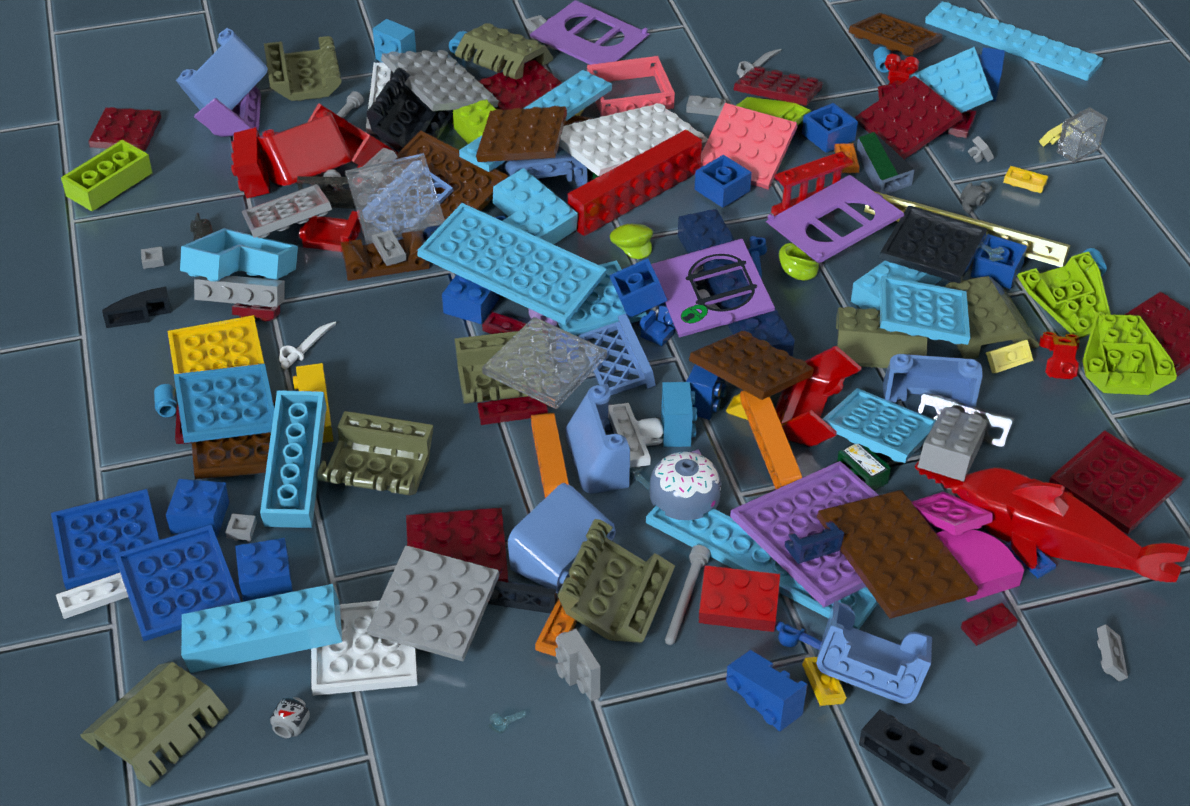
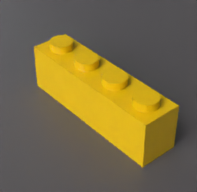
[293,363,334,443]

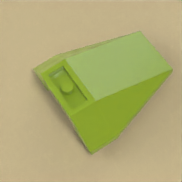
[736,97,812,126]
[1017,251,1110,339]
[1083,314,1177,395]

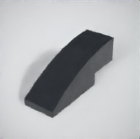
[102,286,171,328]

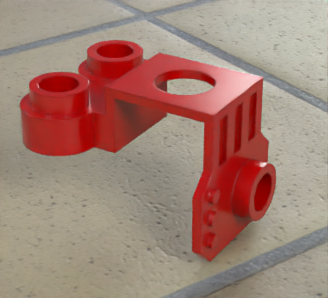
[885,54,919,87]
[1039,332,1080,379]

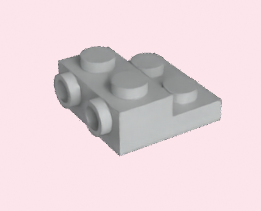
[555,629,600,701]

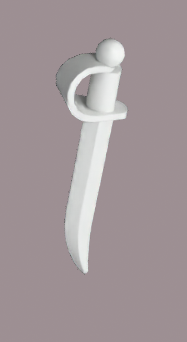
[279,321,336,369]

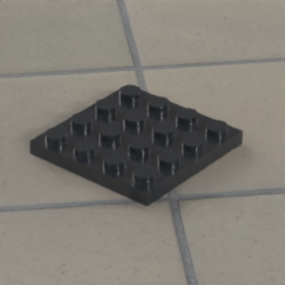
[879,205,988,284]

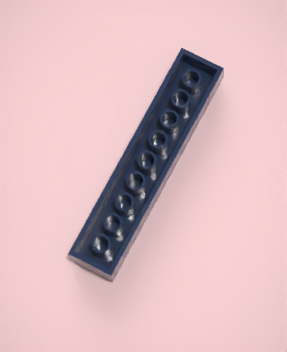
[678,209,795,357]

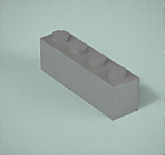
[194,276,285,307]

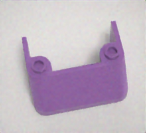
[194,86,261,137]

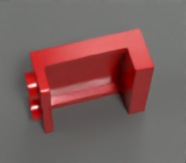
[299,211,362,252]

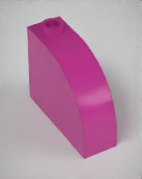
[936,529,1024,602]

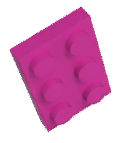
[912,492,992,535]

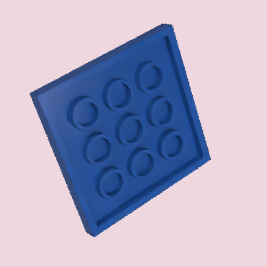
[51,489,159,590]
[114,525,241,642]

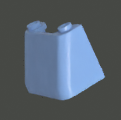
[176,28,268,110]
[501,146,587,188]
[883,354,982,414]
[565,384,630,493]
[508,483,616,593]
[817,601,932,704]

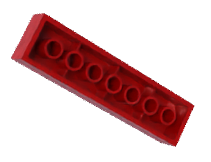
[568,129,702,236]

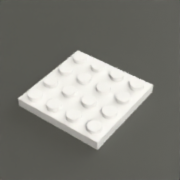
[311,601,417,696]

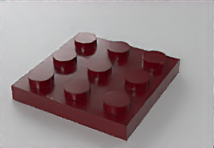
[88,107,161,151]

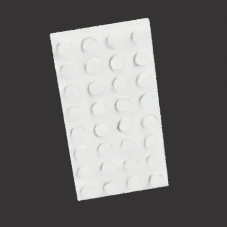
[559,103,708,176]

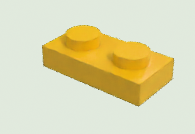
[1003,166,1048,193]
[802,657,847,706]

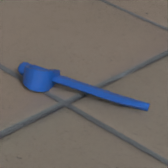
[748,236,767,279]
[775,621,822,650]

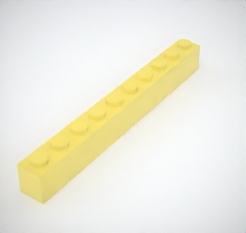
[864,191,1070,267]

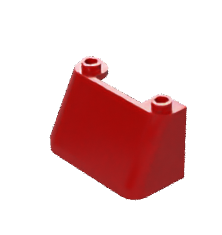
[257,110,352,186]

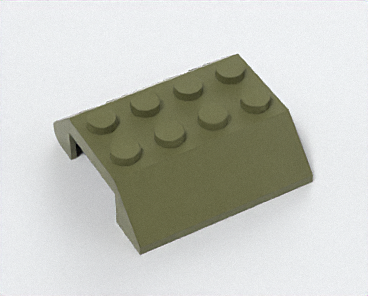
[455,23,553,80]
[264,36,341,101]
[944,276,1039,359]
[836,307,928,368]
[454,329,554,404]
[317,411,433,496]
[558,519,675,643]
[80,662,229,787]

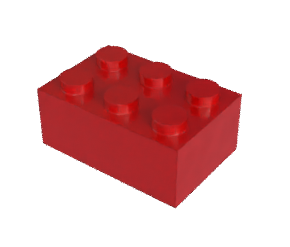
[231,127,270,198]
[699,566,780,632]

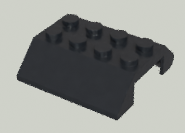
[367,68,453,152]

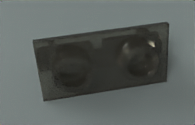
[190,213,213,241]

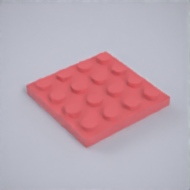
[701,103,797,190]

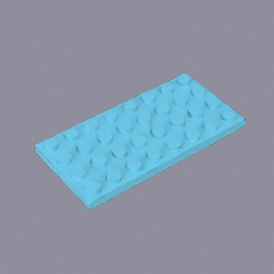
[417,203,607,325]

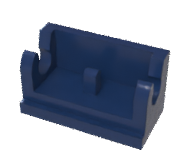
[784,521,844,564]

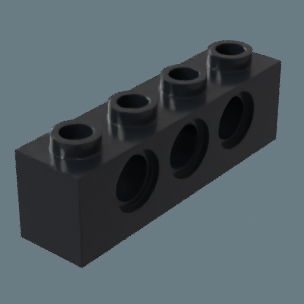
[859,709,971,805]

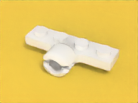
[608,403,664,467]

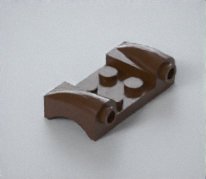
[341,230,430,281]

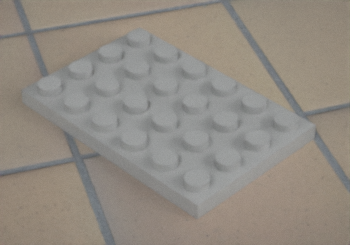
[381,50,499,111]

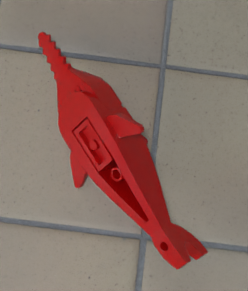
[915,461,1190,582]

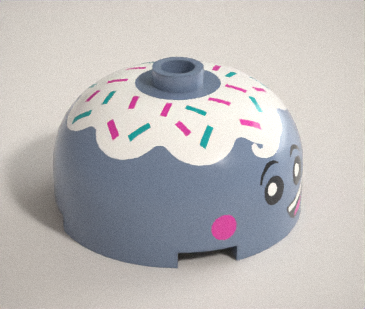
[650,452,722,520]

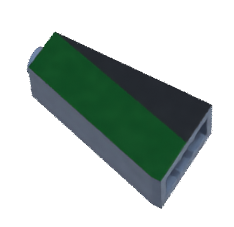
[856,132,915,194]

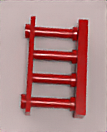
[771,151,853,216]

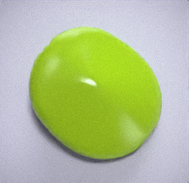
[610,223,653,259]
[779,243,819,281]

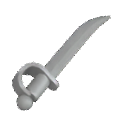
[737,49,781,78]

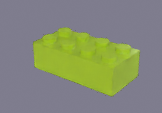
[453,99,496,144]
[61,140,153,211]

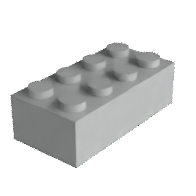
[918,407,988,481]

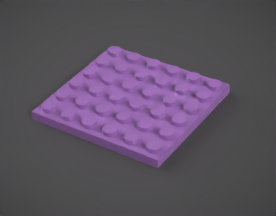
[730,461,878,607]

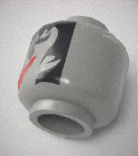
[270,697,310,738]

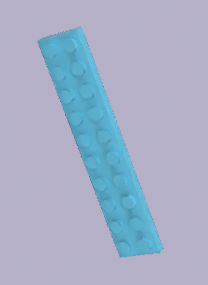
[925,2,1104,81]
[459,70,612,172]
[646,505,878,629]

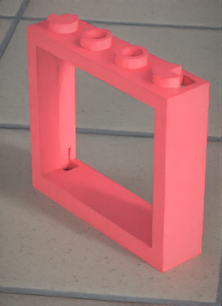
[587,56,675,116]

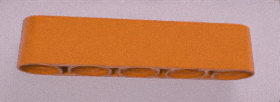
[740,390,802,490]
[531,413,569,498]

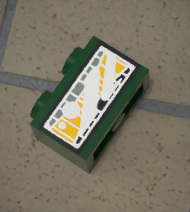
[837,443,891,491]

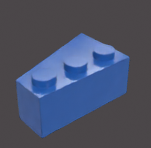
[726,650,807,732]

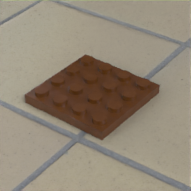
[848,13,943,56]
[476,106,567,162]
[689,331,814,400]
[191,400,276,479]

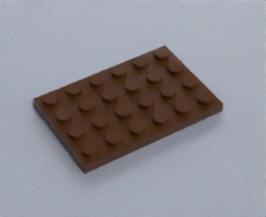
[370,131,509,224]
[817,490,978,619]

